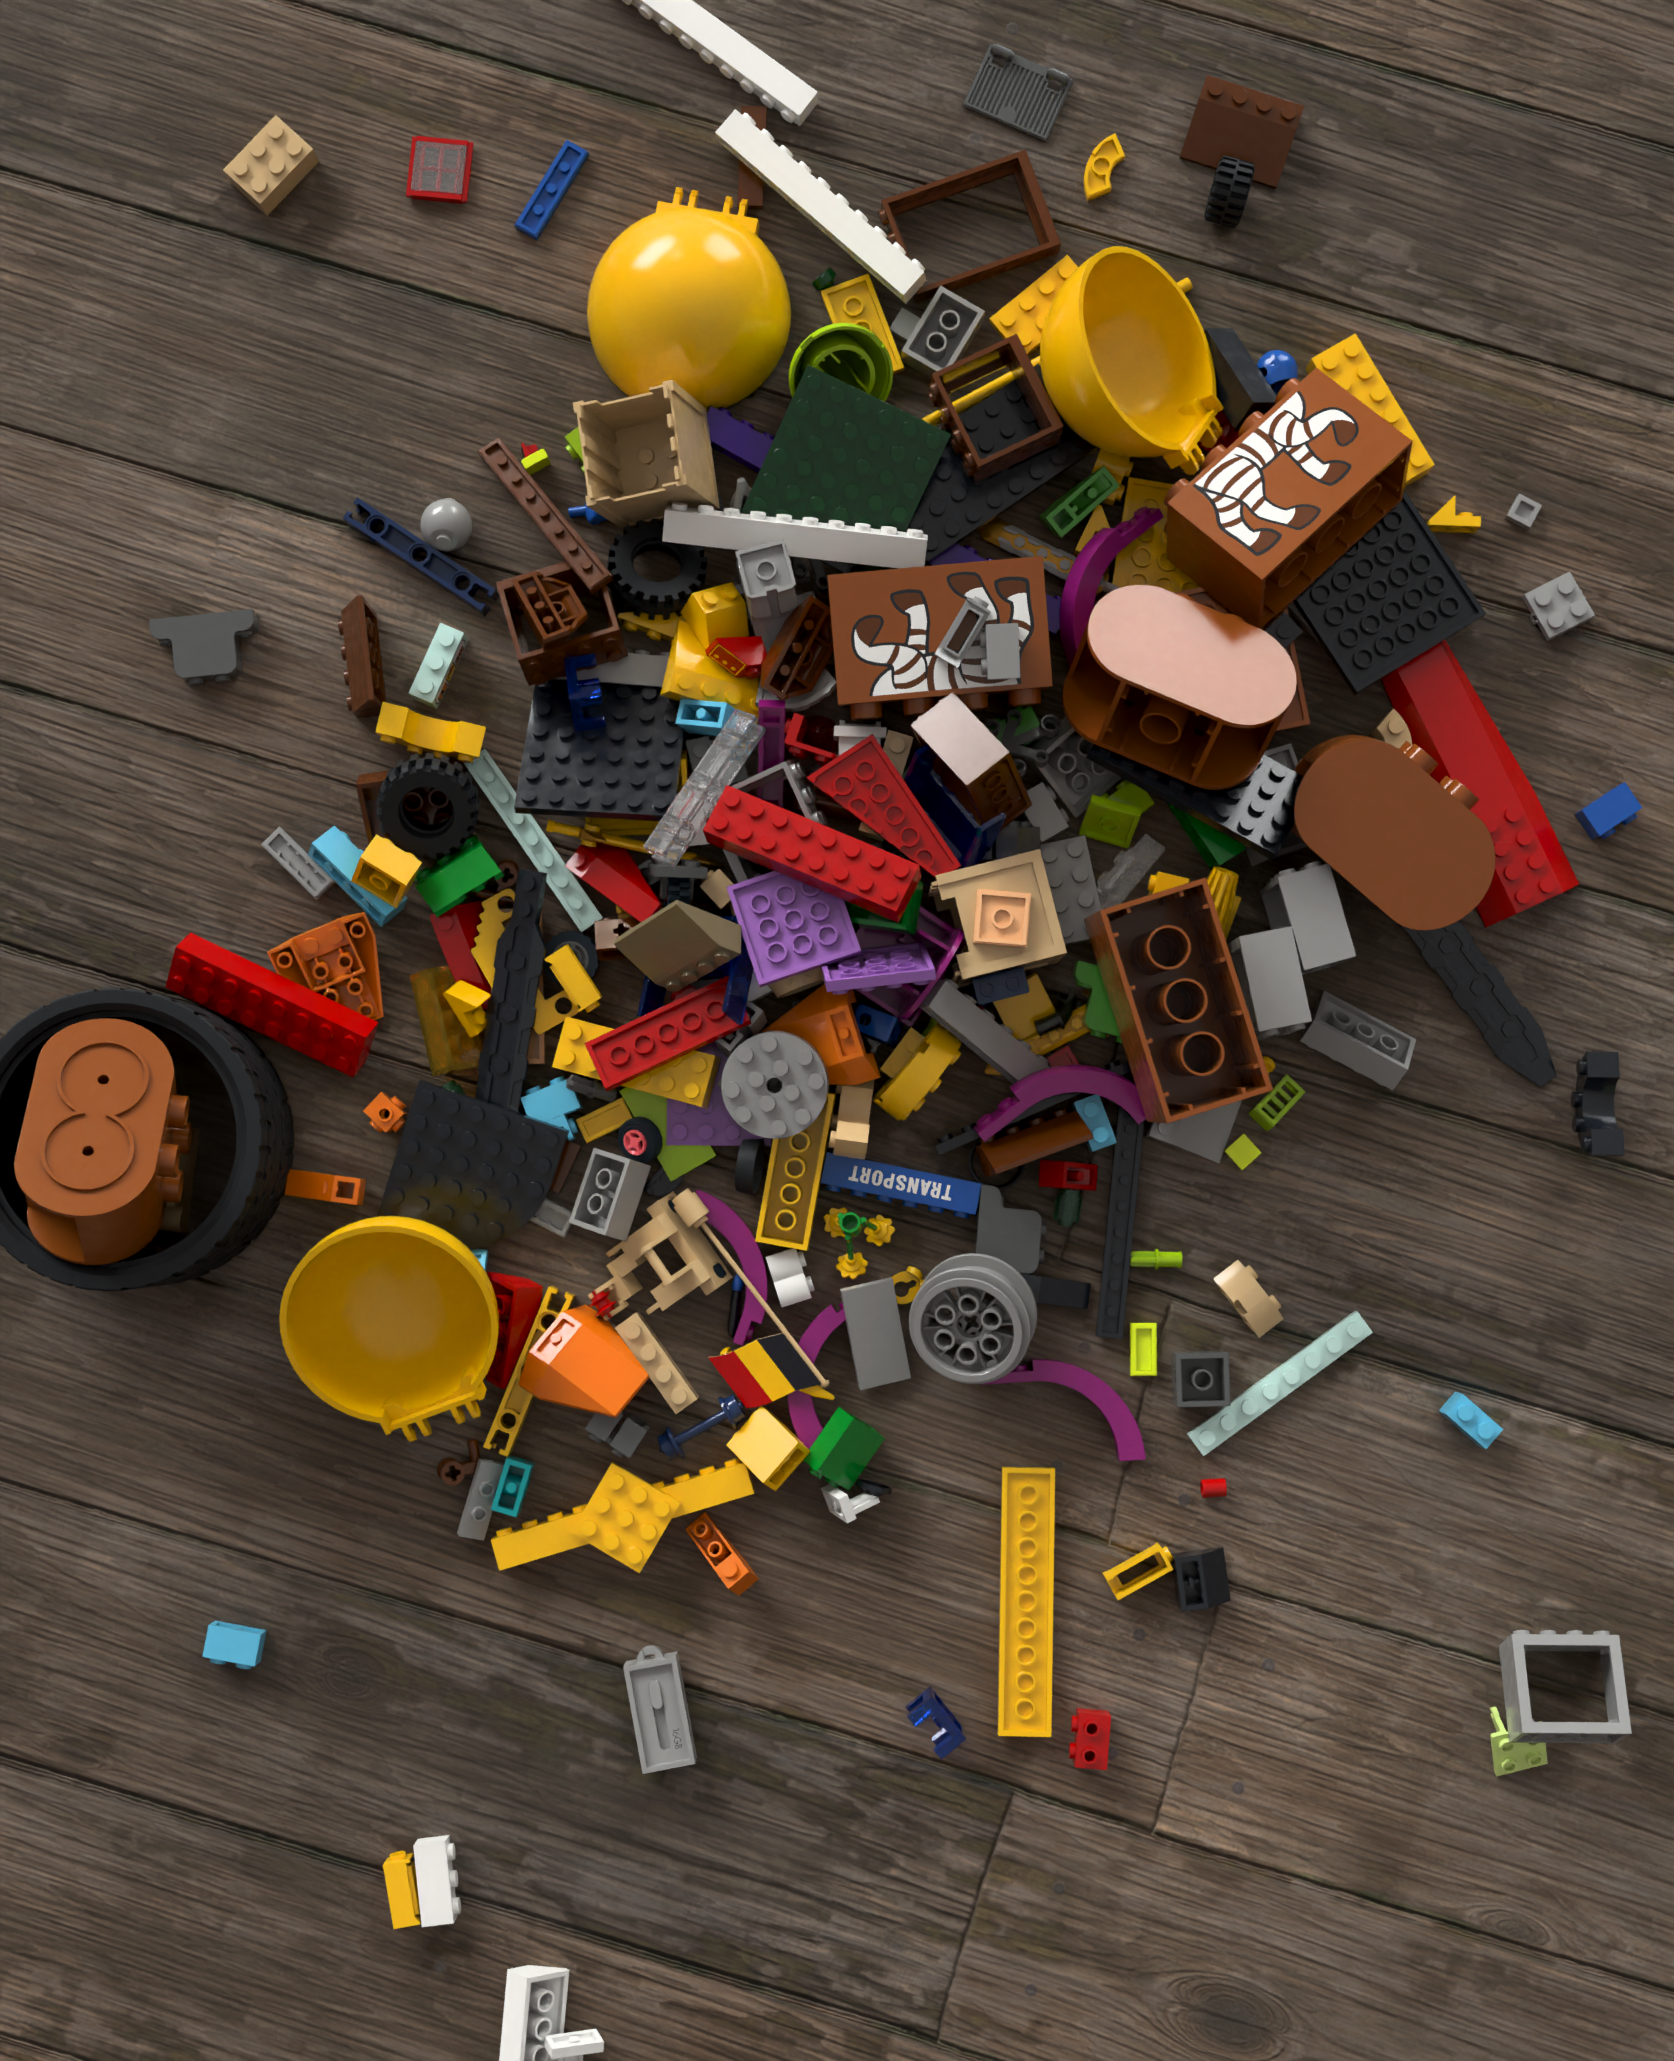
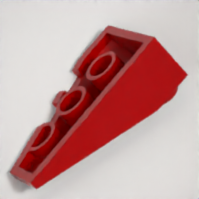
[565,843,662,923]
[429,900,491,1010]
[486,1272,543,1389]

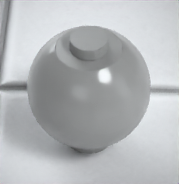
[420,498,472,552]

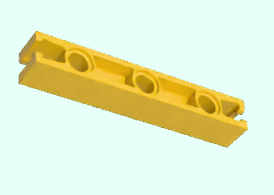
[483,1286,576,1457]

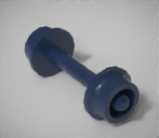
[657,1394,746,1461]

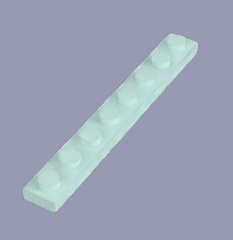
[464,749,604,933]
[1187,1311,1373,1456]

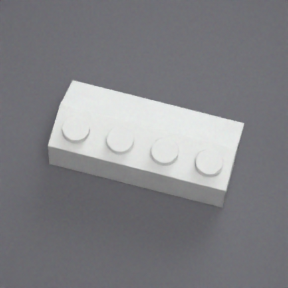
[499,1965,569,2061]

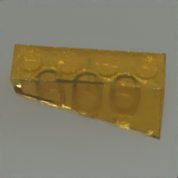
[409,966,483,1077]

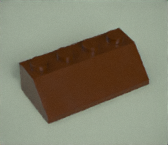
[975,1108,1094,1177]

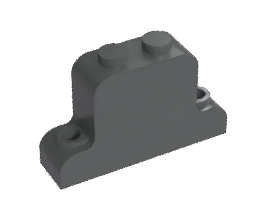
[149,609,259,686]
[974,1185,1046,1274]

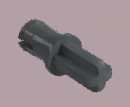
[566,1075,617,1103]

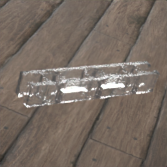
[643,709,766,868]

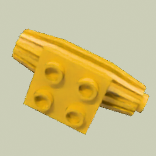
[1191,866,1241,939]

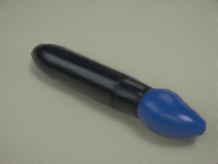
[727,1273,744,1338]

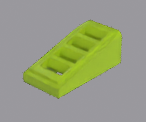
[1249,1074,1305,1131]

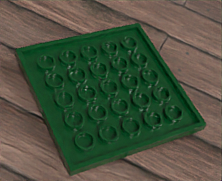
[741,365,951,571]

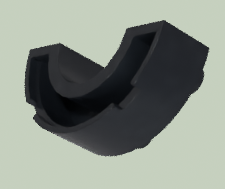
[1571,1051,1625,1156]

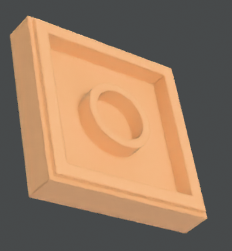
[973,889,1031,948]

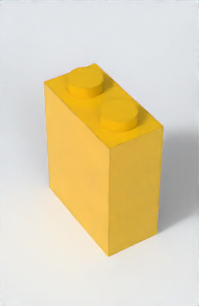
[727,1406,810,1491]

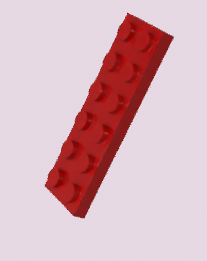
[584,975,752,1092]

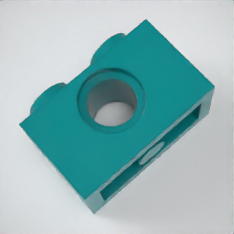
[491,1455,536,1517]

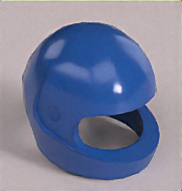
[1256,350,1298,396]

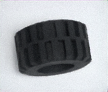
[1204,155,1255,228]

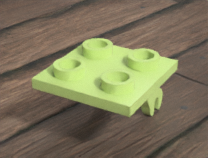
[1490,1707,1548,1777]

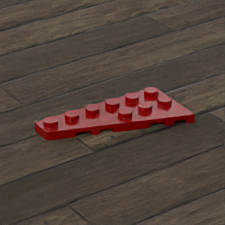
[806,734,961,879]

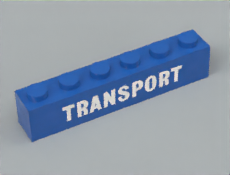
[821,1152,981,1219]

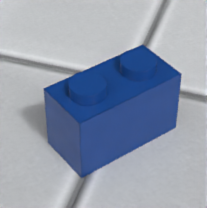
[1574,782,1642,840]

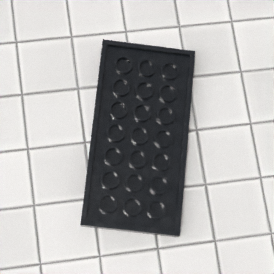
[905,364,1097,564]
[1086,701,1304,861]

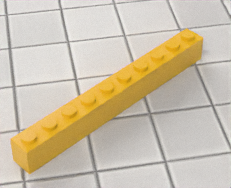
[491,1458,755,1571]

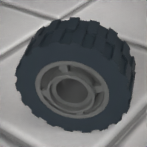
[544,931,601,987]

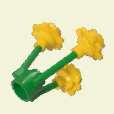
[824,1207,895,1280]

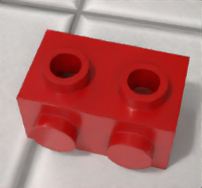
[1069,1708,1111,1770]

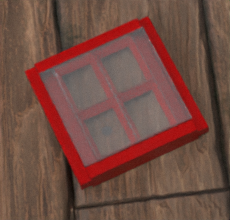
[406,136,474,204]

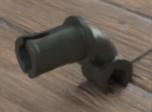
[1034,988,1076,1036]

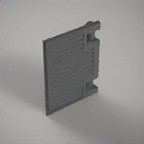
[963,43,1074,142]

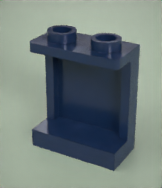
[969,967,1029,1008]

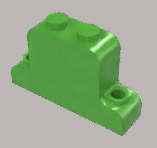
[1073,960,1123,1044]

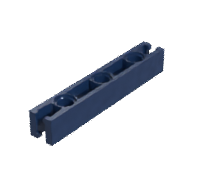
[343,497,499,616]

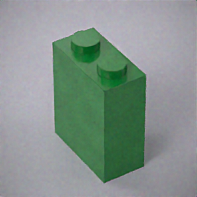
[803,1407,885,1490]

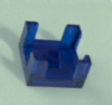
[564,654,606,731]
[906,1686,966,1760]

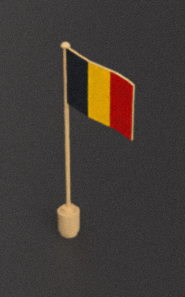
[672,1188,829,1408]

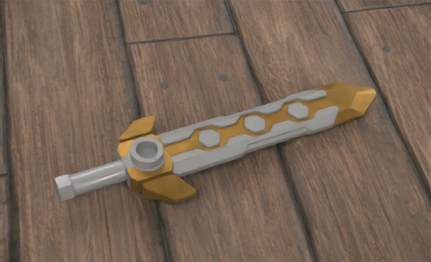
[978,517,1120,597]

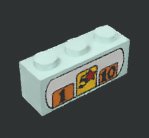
[409,623,468,709]

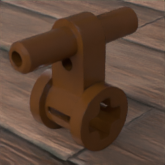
[475,859,519,906]
[437,1439,484,1485]

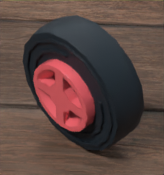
[618,1116,663,1164]

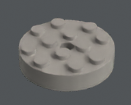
[721,1031,829,1139]

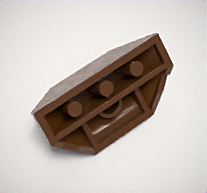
[511,571,589,649]
[760,595,834,700]

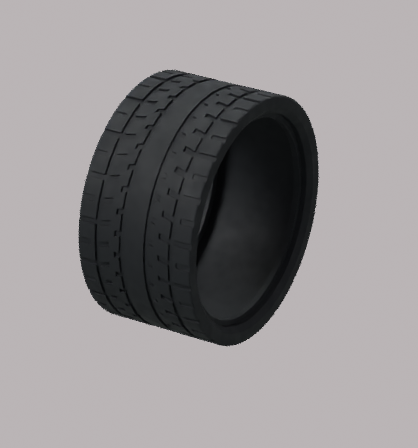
[0,988,294,1291]

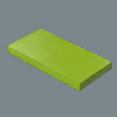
[620,1087,717,1182]

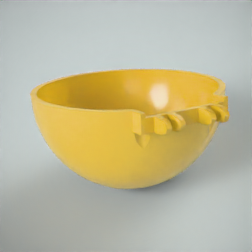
[587,187,791,413]
[1040,246,1224,475]
[279,1216,499,1442]

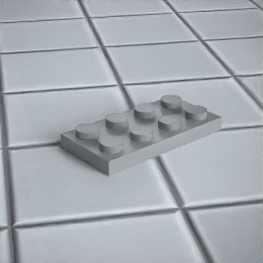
[1040,835,1101,946]

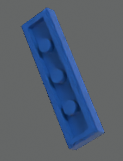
[514,140,589,241]

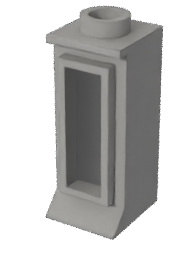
[934,596,991,669]

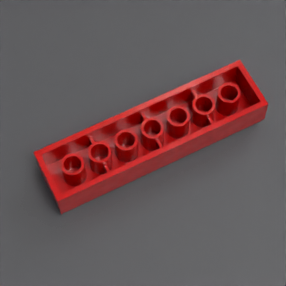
[703,785,922,923]
[165,932,379,1077]

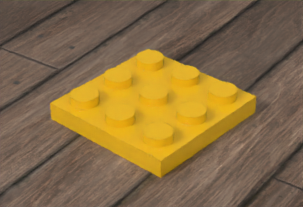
[571,1462,681,1573]

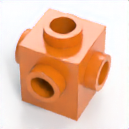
[363,1092,408,1133]

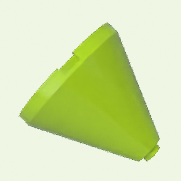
[789,323,893,401]

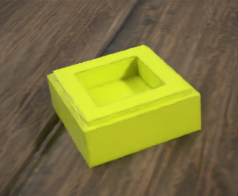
[521,449,551,475]
[1224,1133,1261,1170]

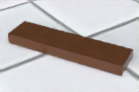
[737,106,767,209]

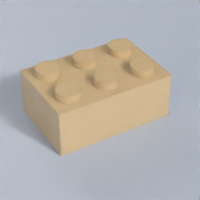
[223,115,319,216]

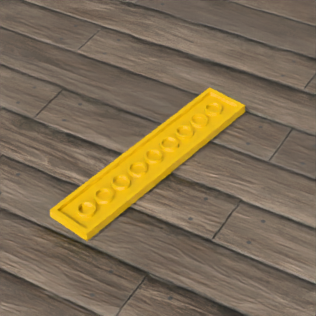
[998,1467,1055,1737]

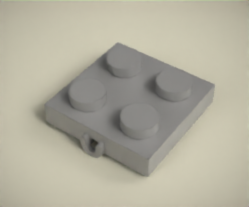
[1522,572,1595,641]

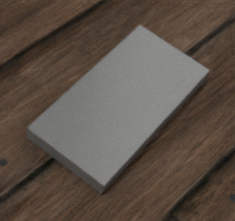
[840,1277,911,1390]

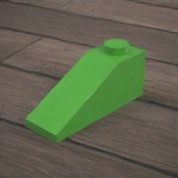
[1038,466,1120,538]

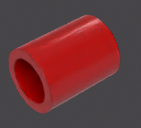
[1200,1478,1227,1498]

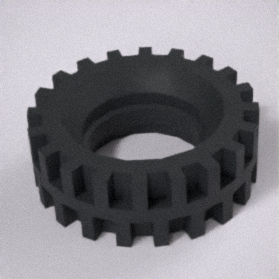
[607,518,708,620]

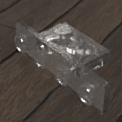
[1096,834,1165,910]

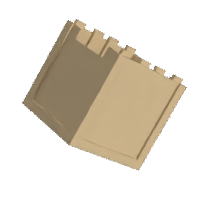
[573,380,720,530]
[928,849,1067,988]

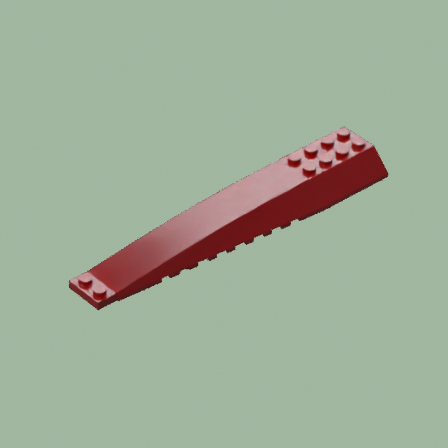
[1382,640,1579,928]

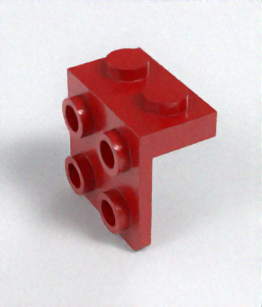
[784,713,837,766]

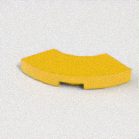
[1083,133,1125,201]

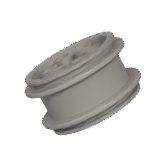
[909,1253,1037,1384]

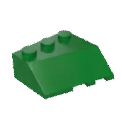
[413,835,504,917]

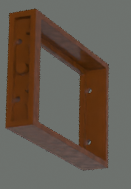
[878,149,1061,304]

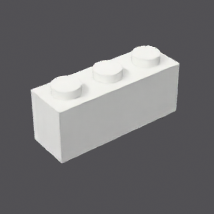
[413,1835,461,1927]

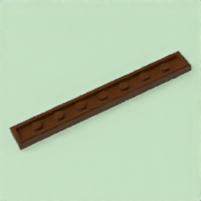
[478,437,613,594]

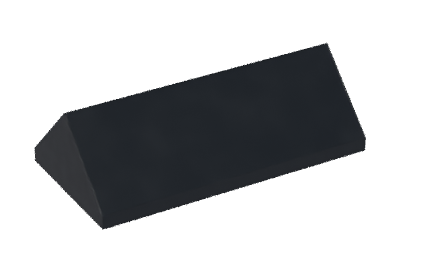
[1204,328,1276,432]

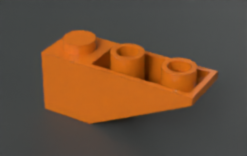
[284,1169,366,1205]
[685,1512,759,1596]

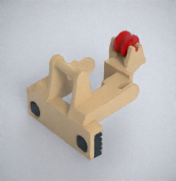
[587,1191,733,1321]

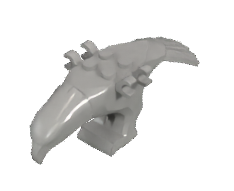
[730,477,837,713]

